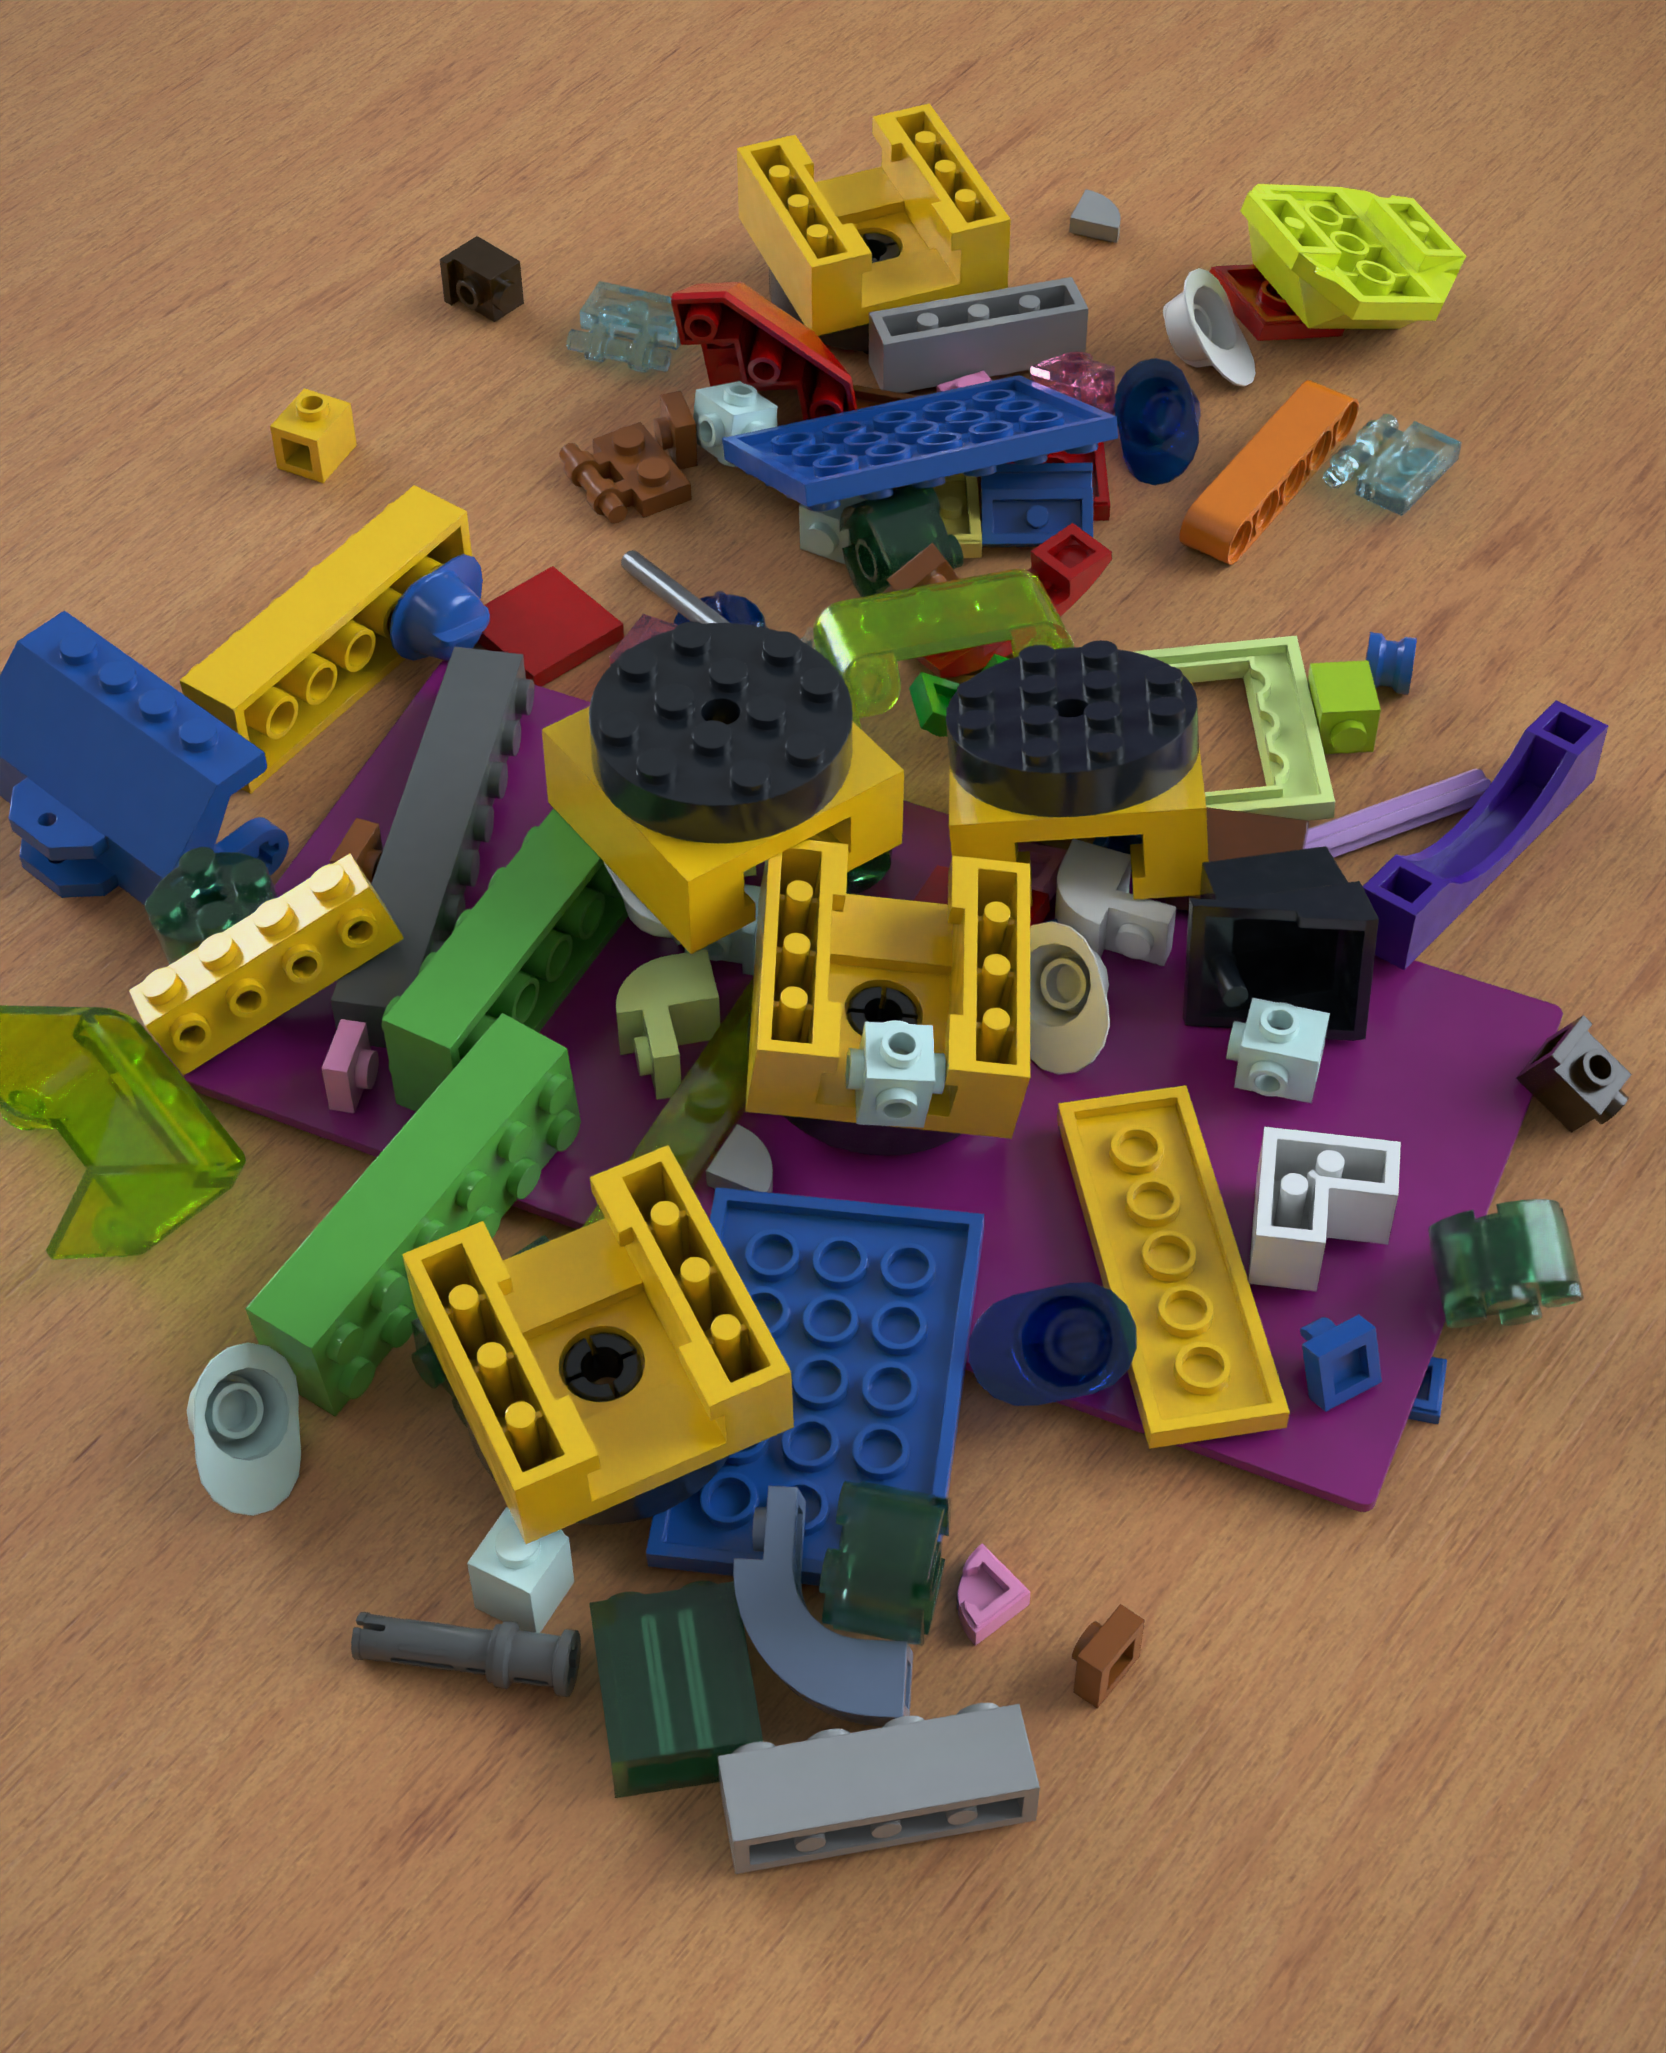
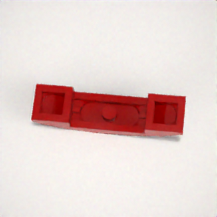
[901,523,1112,678]

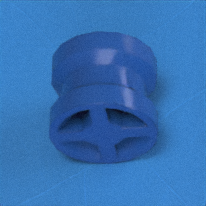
[1366,632,1417,695]

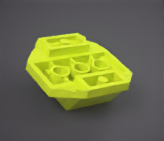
[1240,184,1466,329]

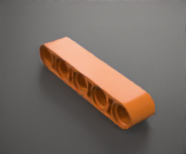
[1179,380,1359,565]

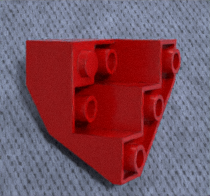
[671,282,857,421]

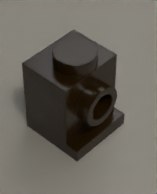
[440,236,524,322]
[1516,1015,1632,1133]

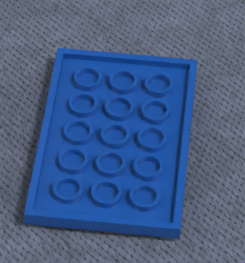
[722,375,1118,511]
[646,1187,984,1599]

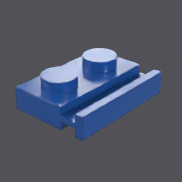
[981,463,1093,548]

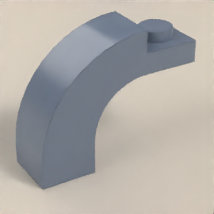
[733,1486,913,1727]

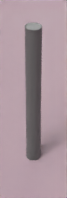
[621,550,730,624]

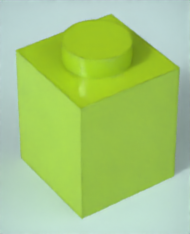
[1307,660,1381,754]

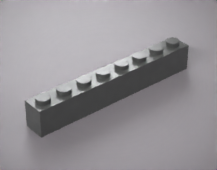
[331,647,535,1048]

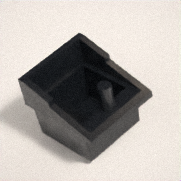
[1182,846,1379,1041]

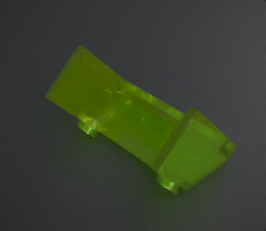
[813,569,1074,730]
[0,1005,246,1260]

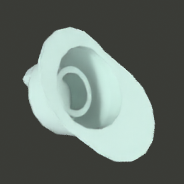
[186,1342,301,1516]

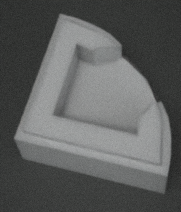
[1069,189,1121,243]
[706,1124,773,1193]

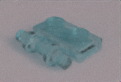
[566,281,681,373]
[1323,414,1462,516]

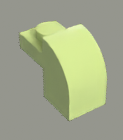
[616,949,721,1100]

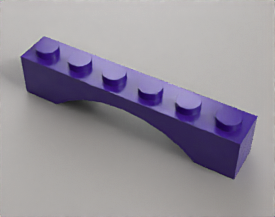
[1362,700,1608,970]

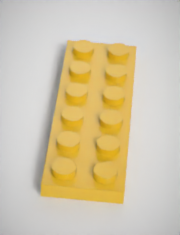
[1057,1085,1290,1449]

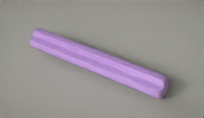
[1305,769,1491,858]

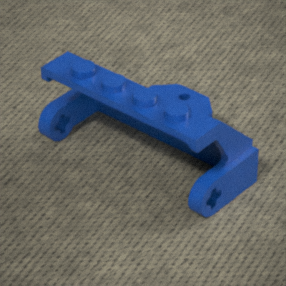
[0,610,289,937]

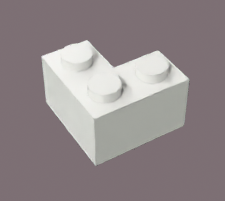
[1248,1127,1401,1291]

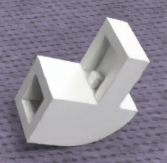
[1054,839,1176,966]

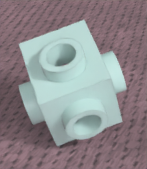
[693,381,778,467]
[1226,998,1330,1103]
[845,1020,946,1128]

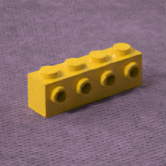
[129,853,404,1076]

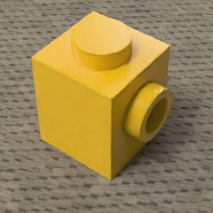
[270,388,357,483]

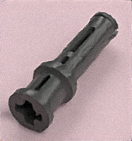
[351,1612,581,1697]

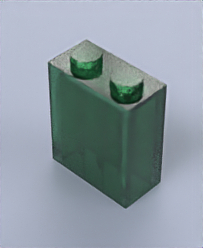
[589,1581,763,1798]

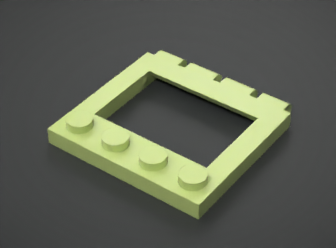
[1134,636,1335,821]

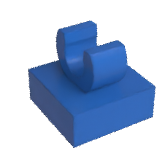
[1300,1314,1382,1412]

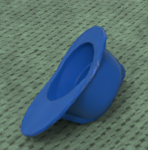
[389,554,490,661]

